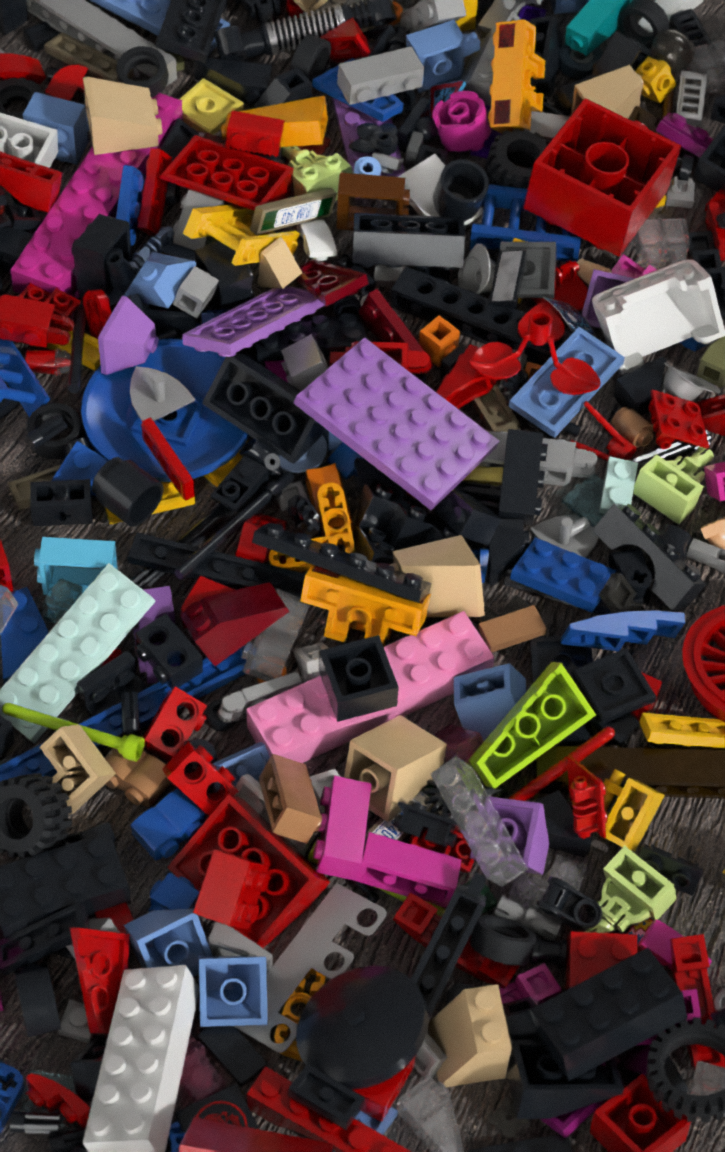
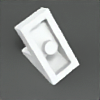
[293,642,328,683]

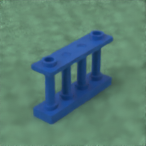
[469,184,581,262]
[0,339,50,417]

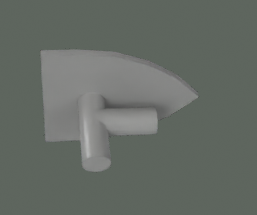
[130,366,195,421]
[530,515,601,558]

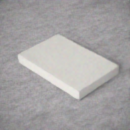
[398,154,483,230]

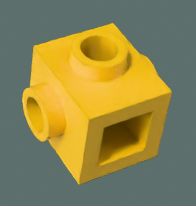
[635,57,676,103]

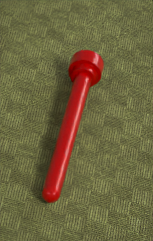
[507,727,615,801]

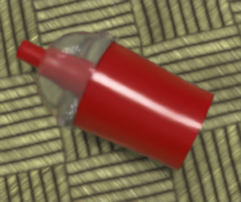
[25,348,71,376]

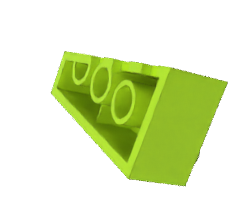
[468,662,596,789]

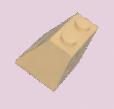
[570,65,643,119]
[83,77,163,155]
[390,535,485,617]
[344,715,447,822]
[428,984,512,1088]

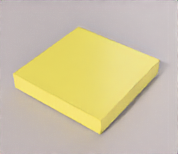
[179,78,244,139]

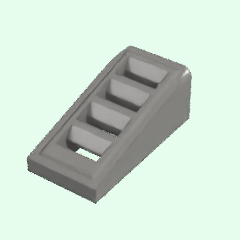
[675,71,707,126]
[208,922,272,974]

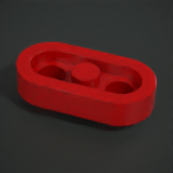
[83,289,112,339]

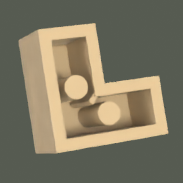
[40,724,116,815]

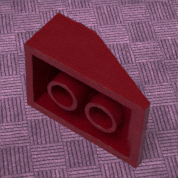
[180,582,290,666]

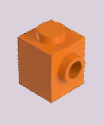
[419,315,460,367]

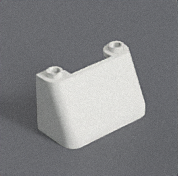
[592,260,725,375]

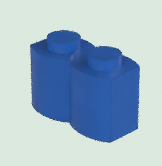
[131,788,206,861]

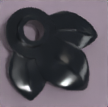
[348,123,398,155]

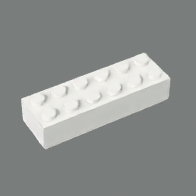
[83,965,199,1152]

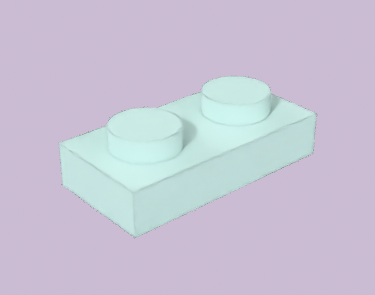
[599,456,638,514]

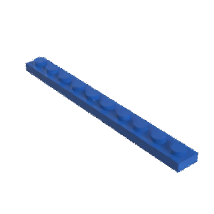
[0,645,257,781]

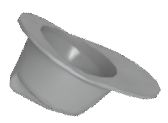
[458,244,497,295]
[660,362,720,401]

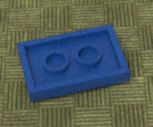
[510,538,616,613]

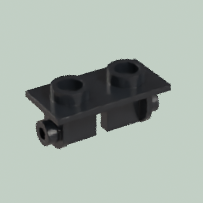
[393,801,463,848]
[639,844,704,896]

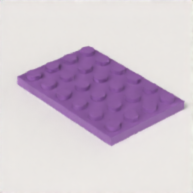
[294,337,500,510]

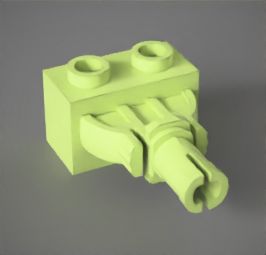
[281,146,352,201]
[633,447,714,525]
[584,846,677,933]

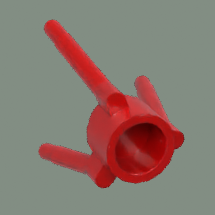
[570,401,637,462]

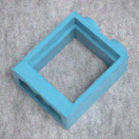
[34,537,118,597]

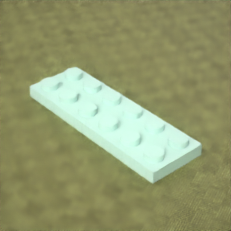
[0,563,156,744]

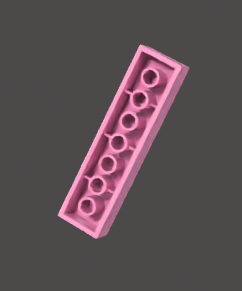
[246,611,495,763]

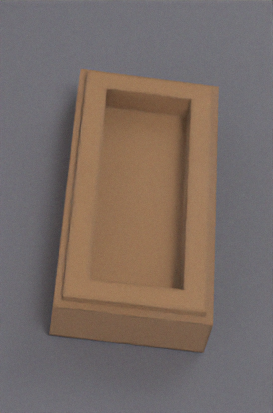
[478,605,547,653]

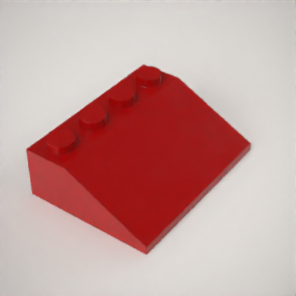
[161,135,294,211]
[167,794,331,948]

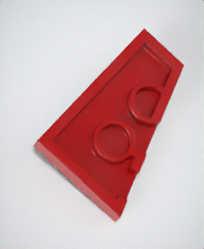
[70,928,130,1035]

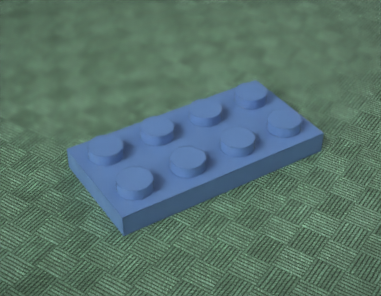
[509,327,625,438]

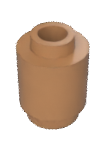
[611,407,654,448]

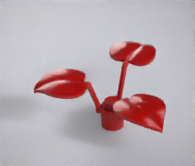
[469,300,601,395]

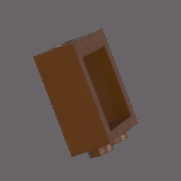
[337,173,410,231]

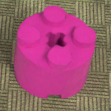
[432,91,492,152]

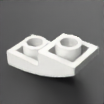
[297,220,337,261]

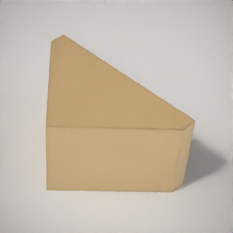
[258,237,302,289]

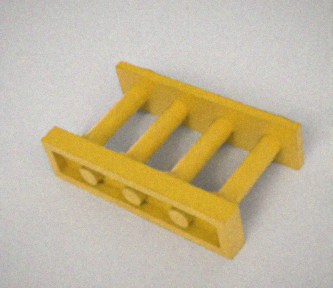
[183,204,300,266]

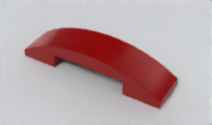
[393,892,519,989]
[670,934,725,1073]

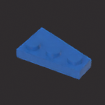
[312,58,404,122]
[116,165,146,248]
[0,587,49,685]

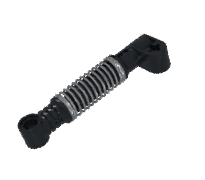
[214,0,397,61]

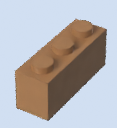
[259,753,322,844]

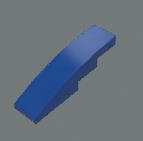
[561,610,685,651]

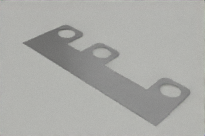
[234,883,387,1053]

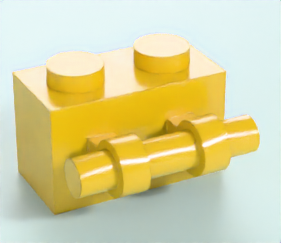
[604,769,665,851]

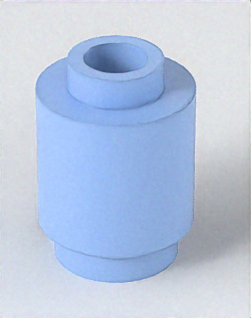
[353,156,381,176]

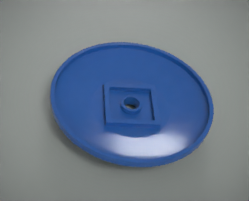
[81,339,250,482]

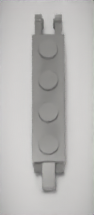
[478,430,598,486]

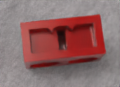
[143,686,207,762]
[162,742,239,817]

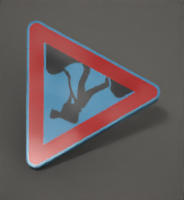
[430,80,467,119]

